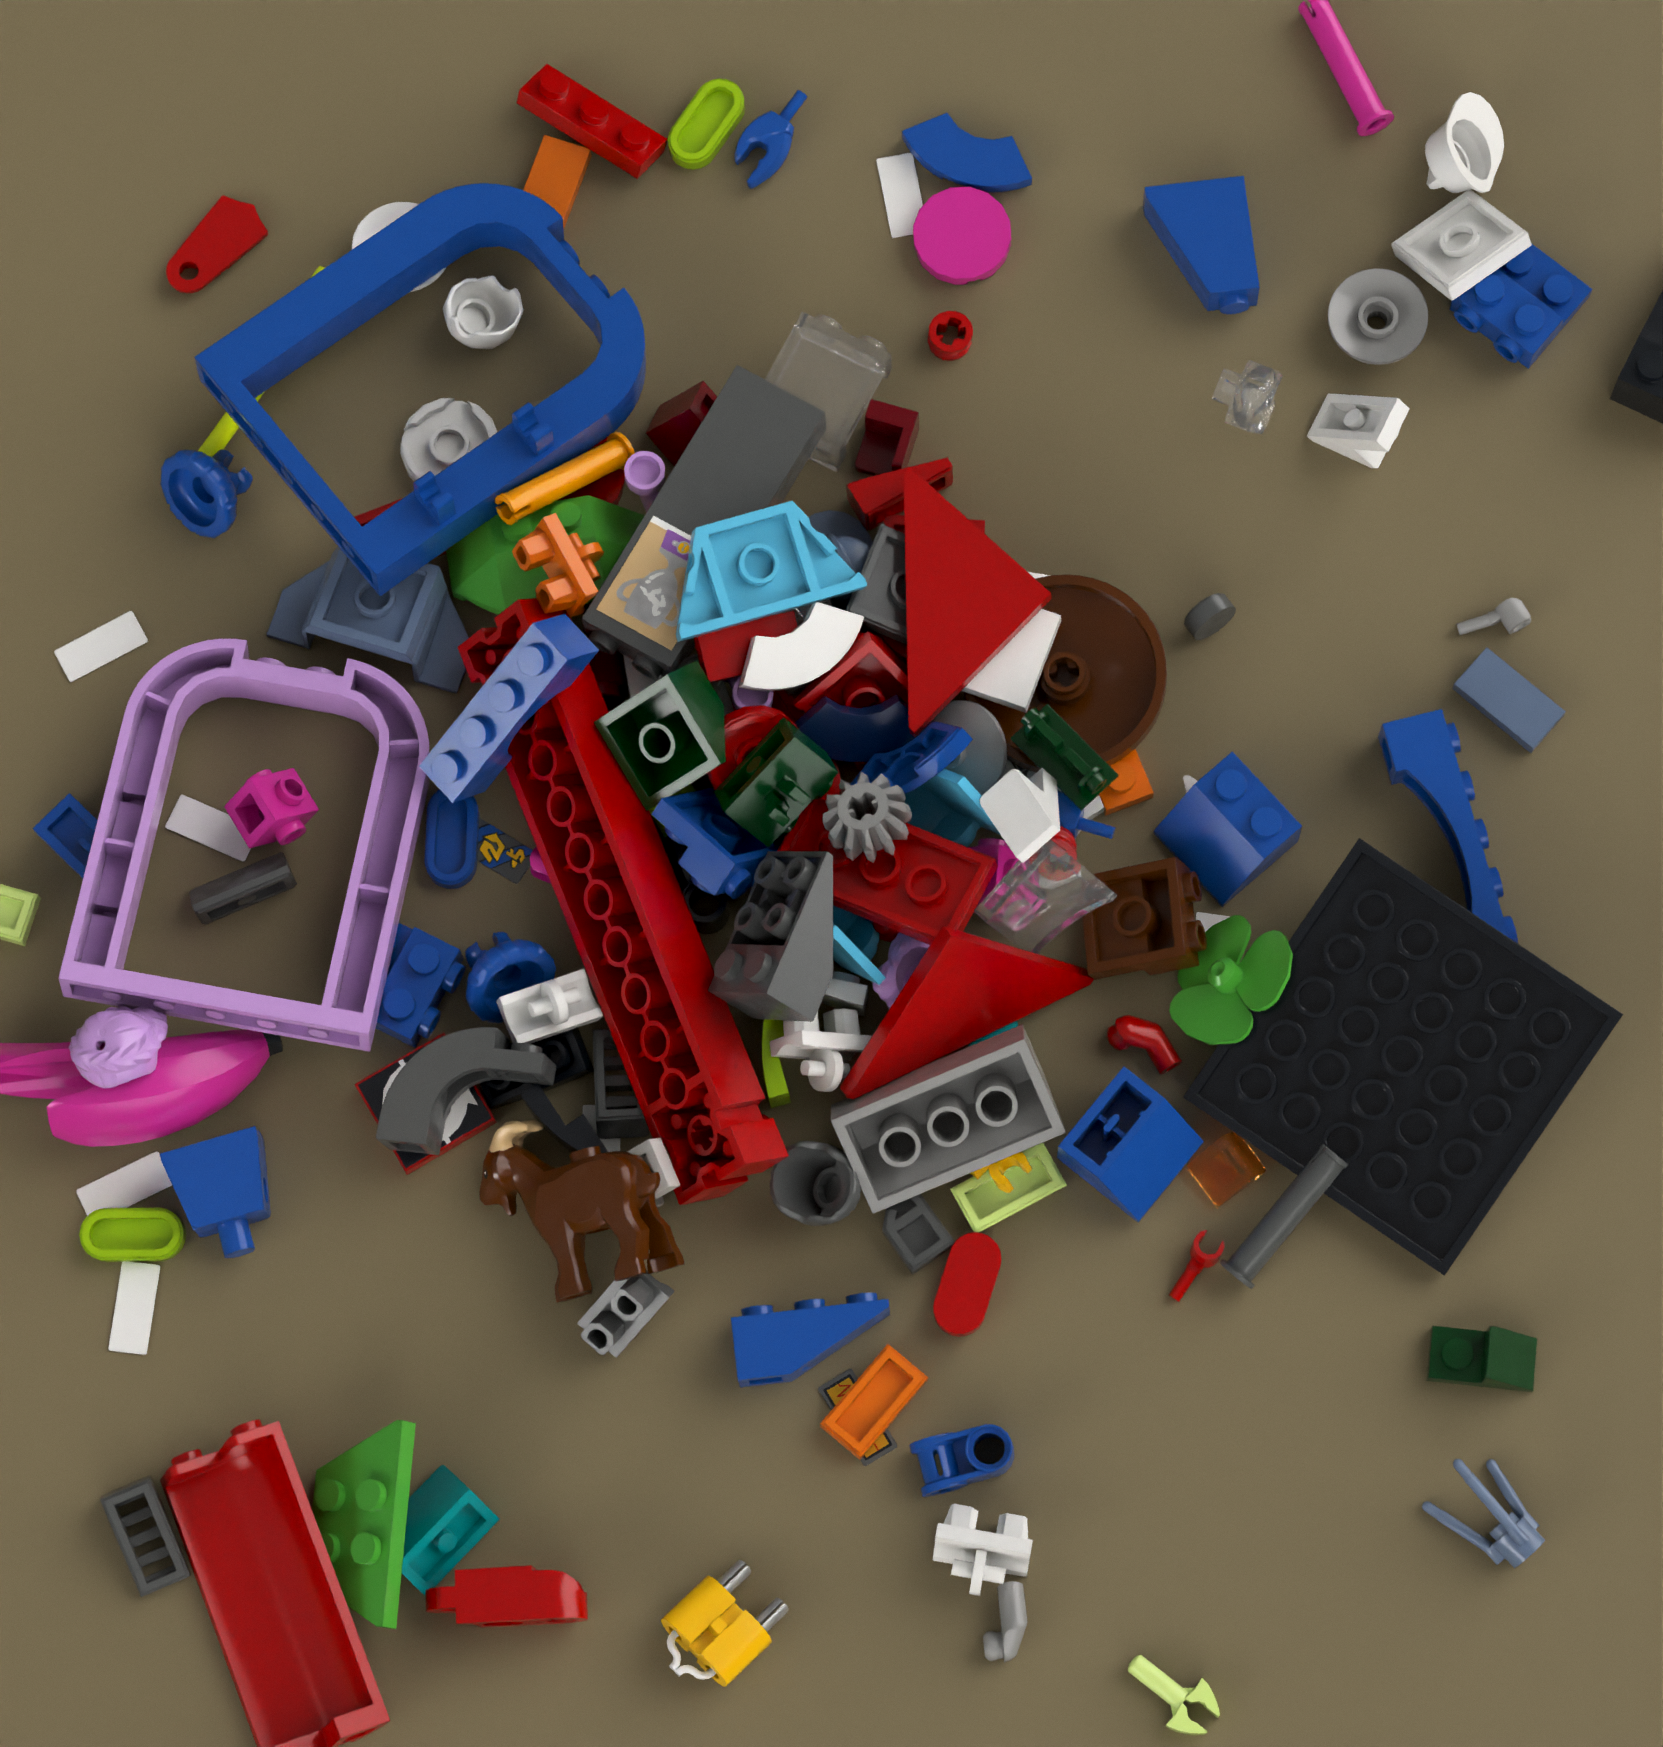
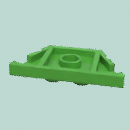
[312,1420,416,1629]

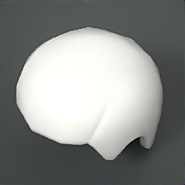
[442,275,524,349]

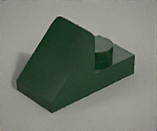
[1426,1326,1537,1392]

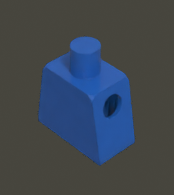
[160,1126,271,1258]

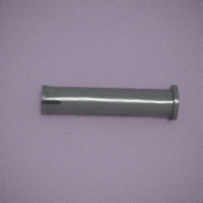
[1220,1143,1349,1289]

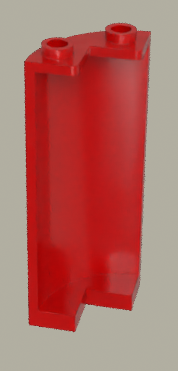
[160,1419,390,1747]

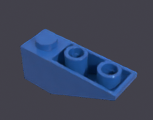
[731,1292,890,1388]

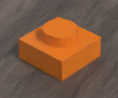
[1099,749,1154,816]

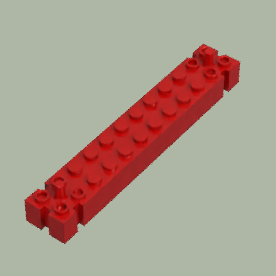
[457,598,789,1205]

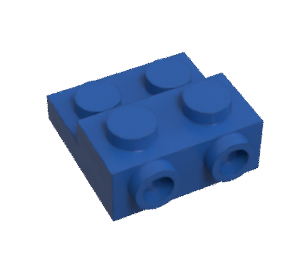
[1450,243,1592,369]
[651,787,780,899]
[376,923,466,1048]

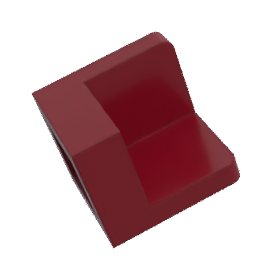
[646,381,717,466]
[855,399,919,476]

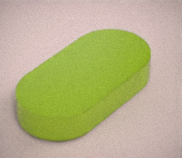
[668,79,745,170]
[79,1207,186,1262]

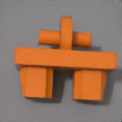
[512,513,604,618]

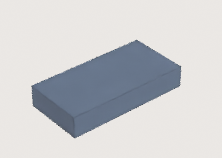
[1452,647,1566,753]

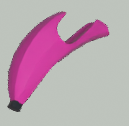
[0,1030,283,1147]

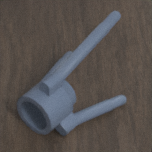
[1422,1459,1545,1569]

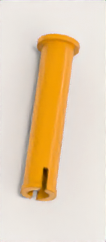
[495,432,635,525]

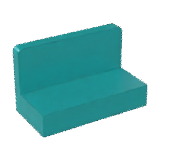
[402,1465,500,1595]

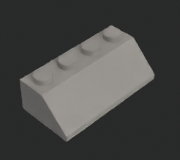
[831,1024,1066,1214]

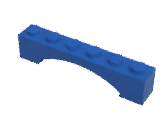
[1378,709,1518,944]

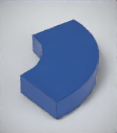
[902,113,1032,193]
[850,721,973,794]

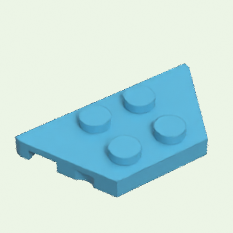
[675,500,867,642]

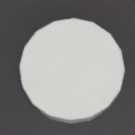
[400,398,497,482]

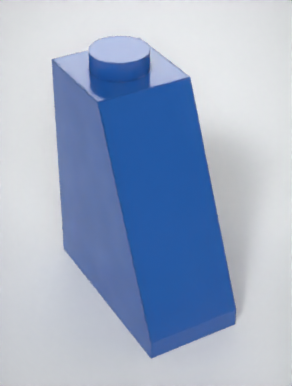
[1143,176,1260,314]

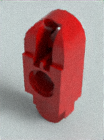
[425,1565,588,1628]

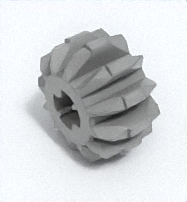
[822,772,912,863]

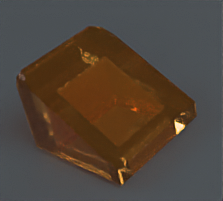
[1185,1132,1266,1208]

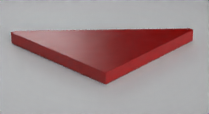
[903,466,1052,737]
[839,926,1094,1100]

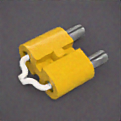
[661,1560,789,1687]

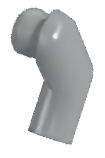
[983,1581,1028,1663]

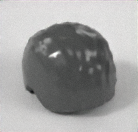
[769,1141,861,1226]

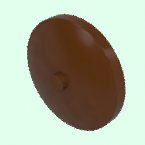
[964,574,1167,773]

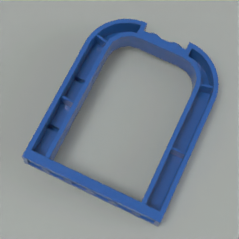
[194,183,646,596]

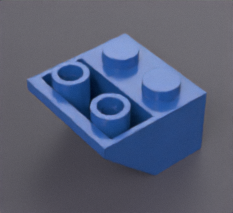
[1057,1066,1204,1223]

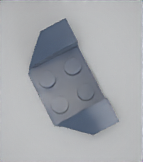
[267,547,469,694]

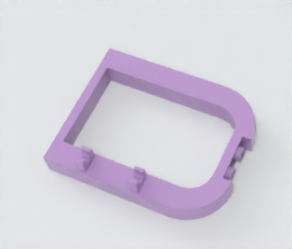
[58,639,430,1052]

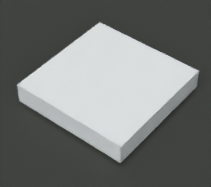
[1391,189,1532,301]
[962,609,1061,713]

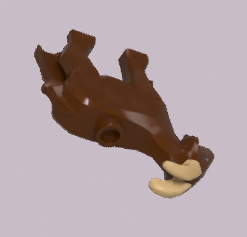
[479,1120,684,1303]

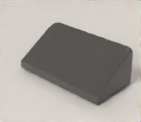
[189,852,297,925]

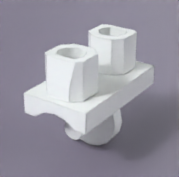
[496,969,603,1044]
[770,1008,872,1092]
[932,1504,1033,1596]

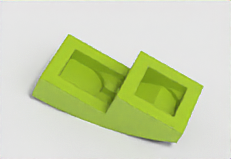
[762,1019,791,1108]

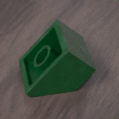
[594,661,726,811]

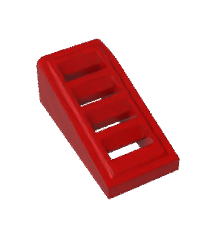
[846,457,953,531]

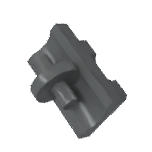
[577,1270,675,1358]

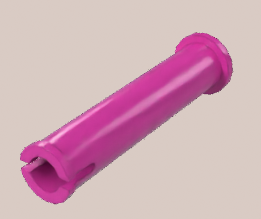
[1298,0,1394,136]

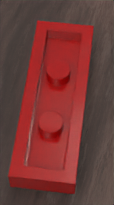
[516,64,668,179]

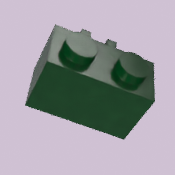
[714,717,839,848]

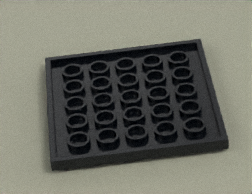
[1183,838,1623,1276]

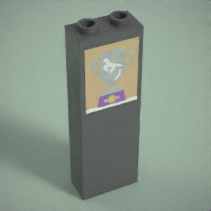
[582,365,827,680]

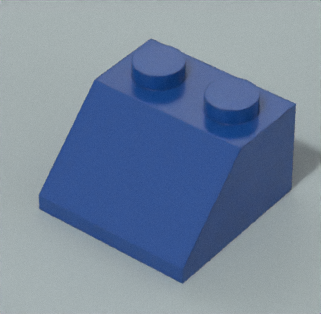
[1153,751,1302,907]

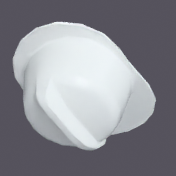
[1425,92,1504,193]

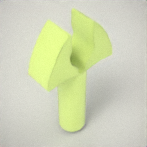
[1128,1655,1220,1735]

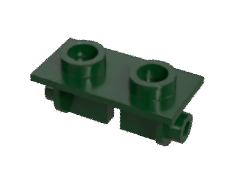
[1010,704,1119,811]

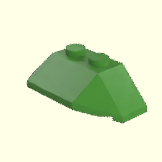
[446,495,644,615]

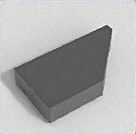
[882,1194,955,1275]

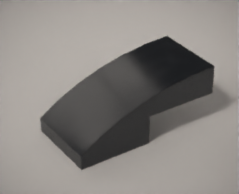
[520,1083,608,1153]

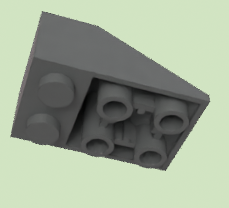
[708,851,833,1022]

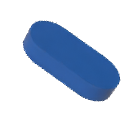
[424,790,480,889]

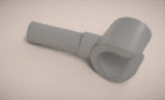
[1456,598,1531,635]

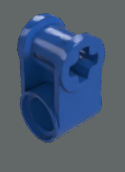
[909,1424,1015,1497]

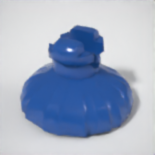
[160,449,253,538]
[465,932,556,1024]

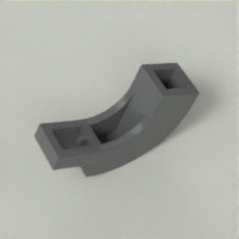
[376,1027,556,1155]

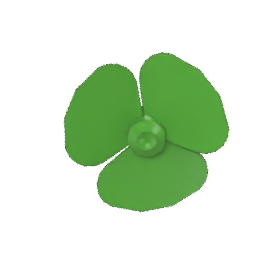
[1169,915,1293,1045]

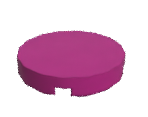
[913,187,1011,285]

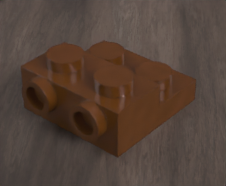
[1079,857,1207,980]

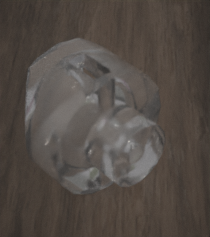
[1212,360,1283,434]

